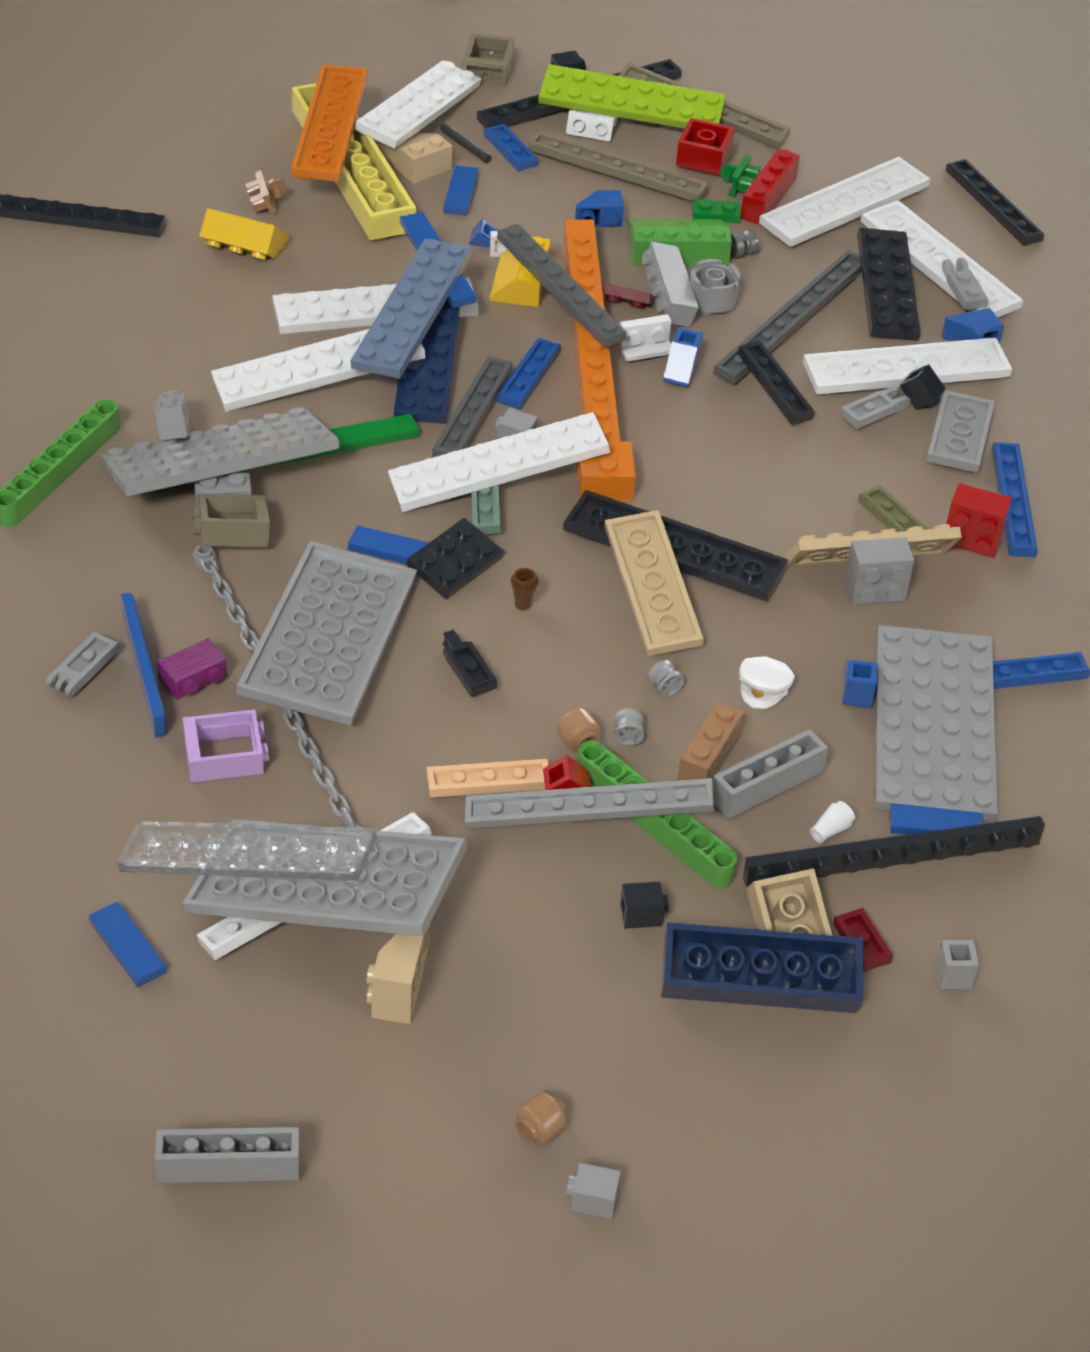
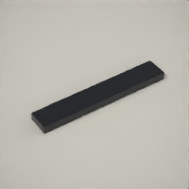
[945,159,1045,246]

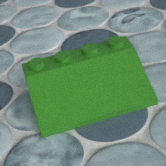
[626,218,732,265]

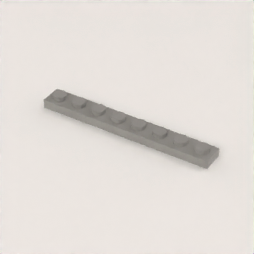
[465,778,714,829]

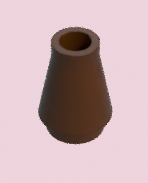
[510,568,539,610]

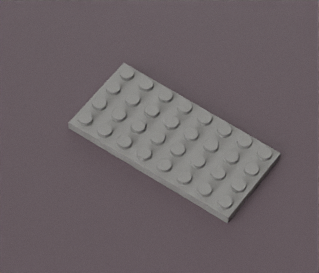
[100,408,339,496]
[236,541,417,726]
[874,625,998,822]
[182,819,467,936]

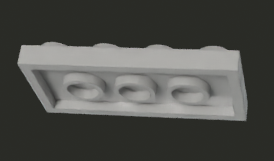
[926,390,995,473]

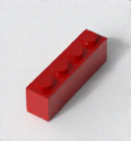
[740,148,800,226]

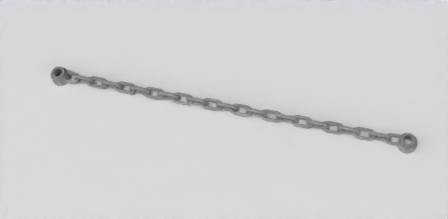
[193,545,361,829]

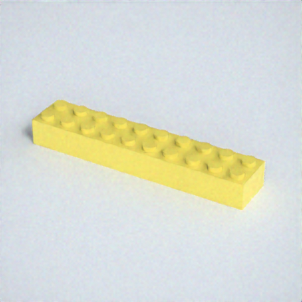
[292,83,416,240]

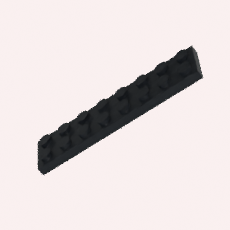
[563,490,788,601]

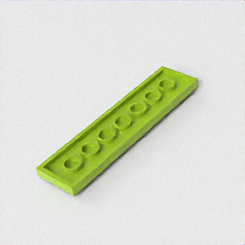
[539,64,726,128]

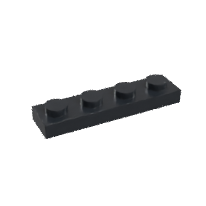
[737,340,815,425]

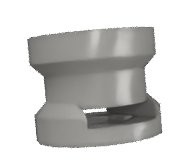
[648,660,685,697]
[614,708,644,746]

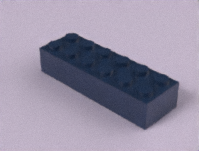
[661,922,863,1013]

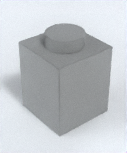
[495,408,538,439]
[935,940,979,989]
[566,1163,621,1220]

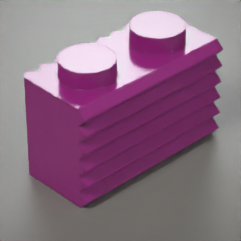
[157,638,227,700]

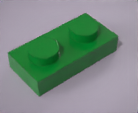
[692,199,741,224]

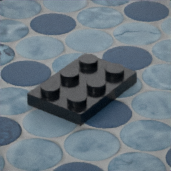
[406,517,504,600]

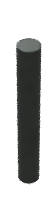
[440,123,492,163]

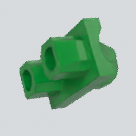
[720,155,761,198]

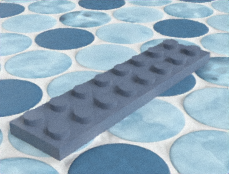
[350,238,472,379]

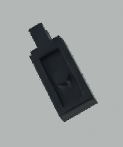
[442,629,498,697]

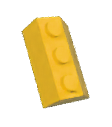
[199,208,290,261]
[490,236,550,307]

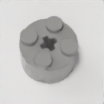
[690,259,740,316]

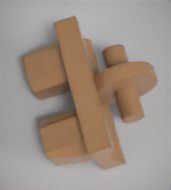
[245,170,287,215]

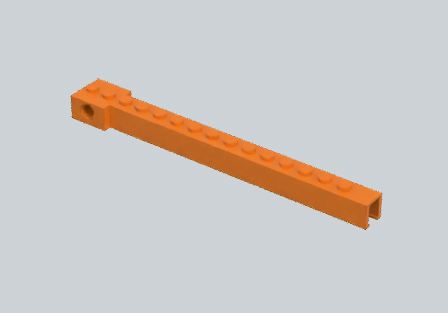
[563,219,636,501]

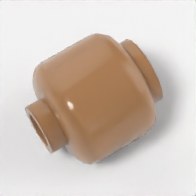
[557,708,601,752]
[515,1093,567,1145]

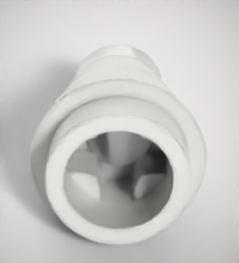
[810,801,855,844]

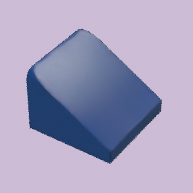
[469,219,499,247]

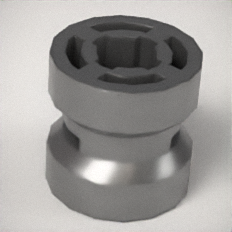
[730,229,759,258]

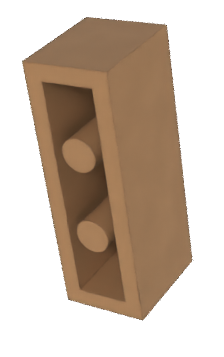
[677,701,744,781]

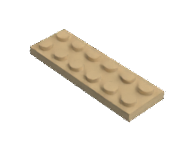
[605,510,704,656]
[785,524,961,566]

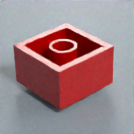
[676,118,735,175]
[946,483,1012,558]

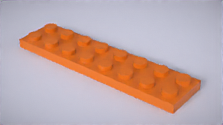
[291,64,368,182]

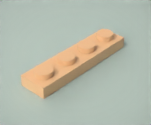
[426,759,548,798]

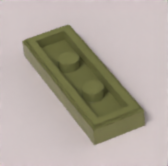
[858,485,928,532]

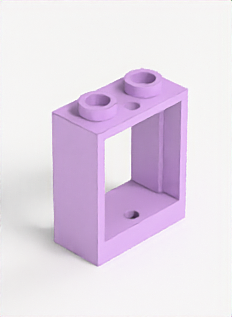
[183,709,269,783]

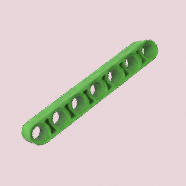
[0,399,120,527]
[577,741,737,888]

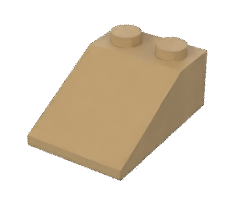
[377,132,452,184]
[746,869,832,936]
[366,925,430,1024]

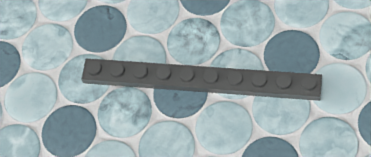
[713,250,862,384]

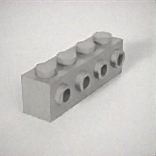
[642,241,699,327]
[712,729,828,819]
[155,1127,300,1183]

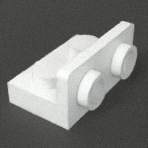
[566,109,617,141]
[618,314,671,361]

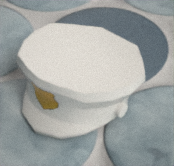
[739,656,795,709]

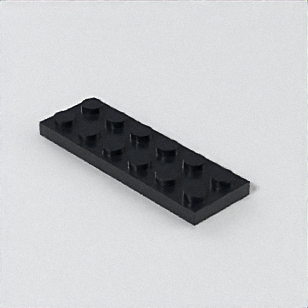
[857,227,921,341]

